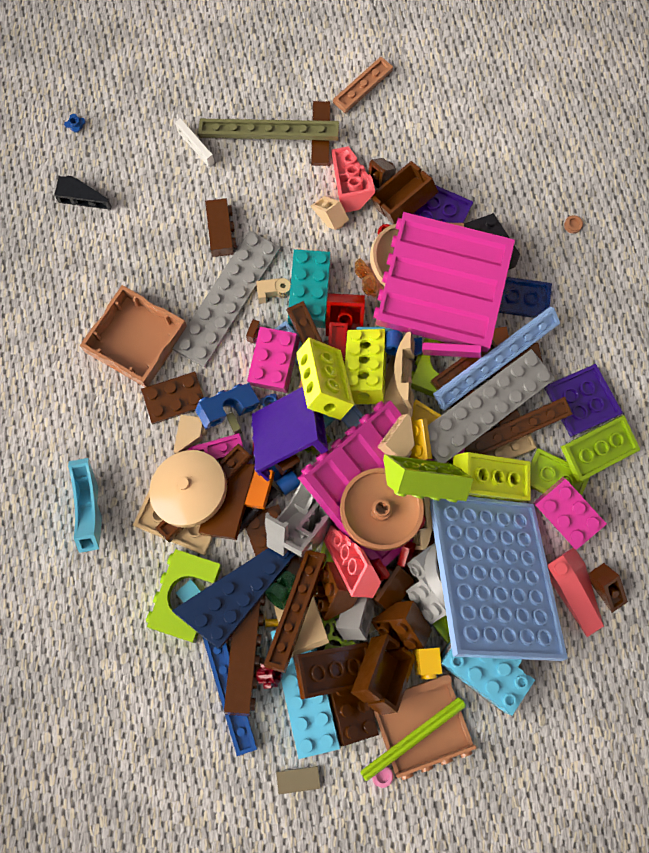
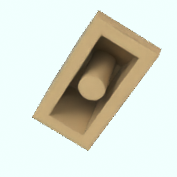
[310,196,349,230]
[378,414,415,457]
[173,415,208,454]

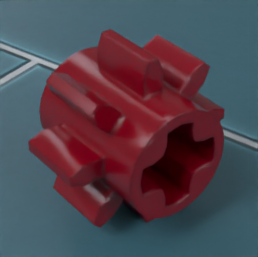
[256,664,283,689]

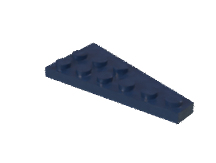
[172,548,297,650]

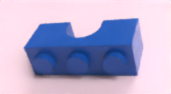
[195,383,260,429]

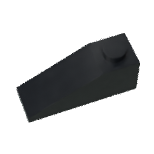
[54,176,112,210]

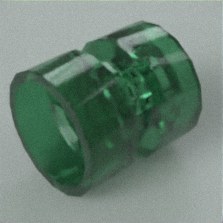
[265,571,296,610]

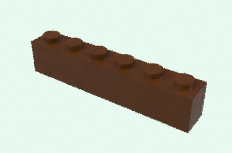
[224,594,266,716]

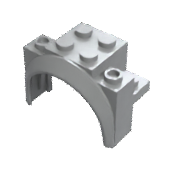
[265,463,333,557]
[406,543,447,624]

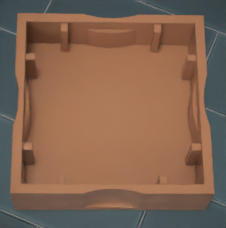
[80,285,187,387]

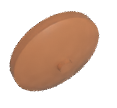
[340,468,424,551]

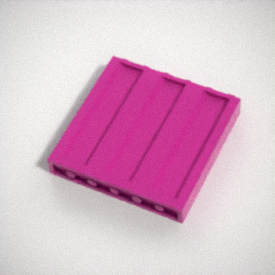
[373,212,515,353]
[298,400,434,567]

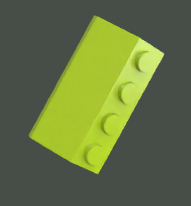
[383,454,474,503]

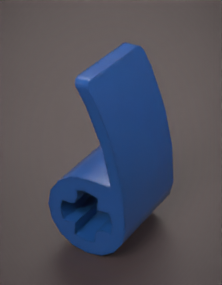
[385,330,422,356]
[269,465,300,496]

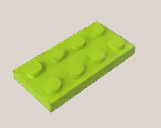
[560,415,640,482]

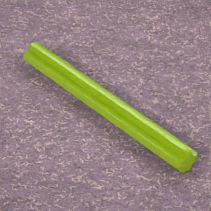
[361,697,466,781]

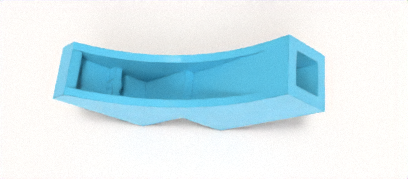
[68,458,102,553]

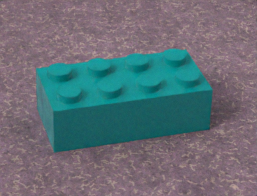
[287,249,331,328]

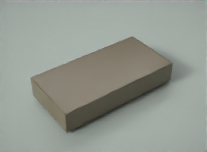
[276,766,321,794]

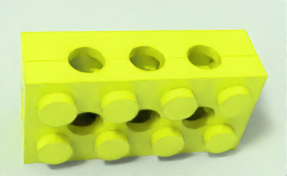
[345,329,387,404]
[296,338,354,420]
[453,452,531,502]

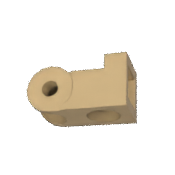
[256,278,291,304]

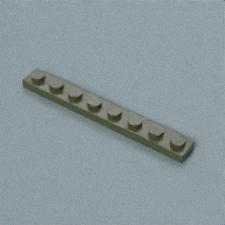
[198,118,339,141]

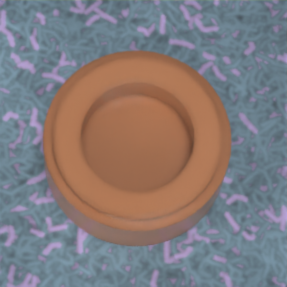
[564,215,583,234]

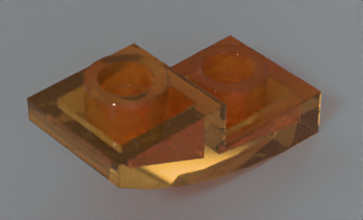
[355,258,378,298]

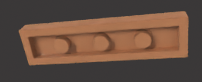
[333,57,393,114]

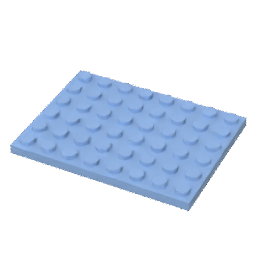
[430,496,568,661]

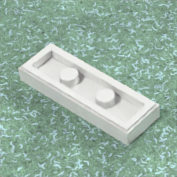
[175,118,214,167]

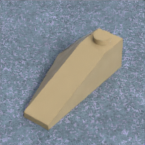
[371,355,414,417]

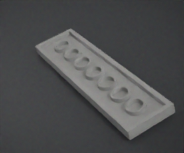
[172,230,281,368]
[428,349,555,463]

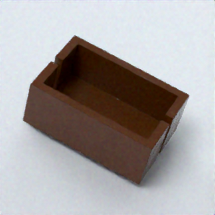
[371,161,439,224]
[351,634,416,715]

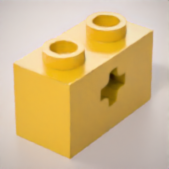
[413,648,442,679]

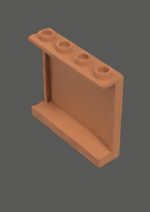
[373,674,477,780]

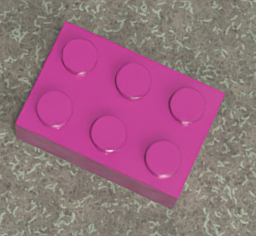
[247,327,300,393]
[533,477,607,550]

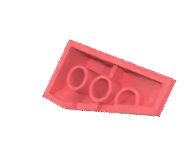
[331,146,375,212]
[324,525,381,598]
[547,547,604,637]

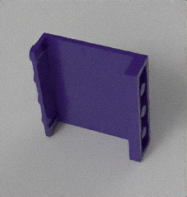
[251,387,329,481]

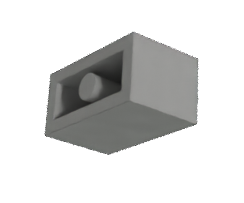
[336,597,375,640]

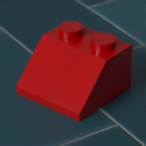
[325,293,365,336]

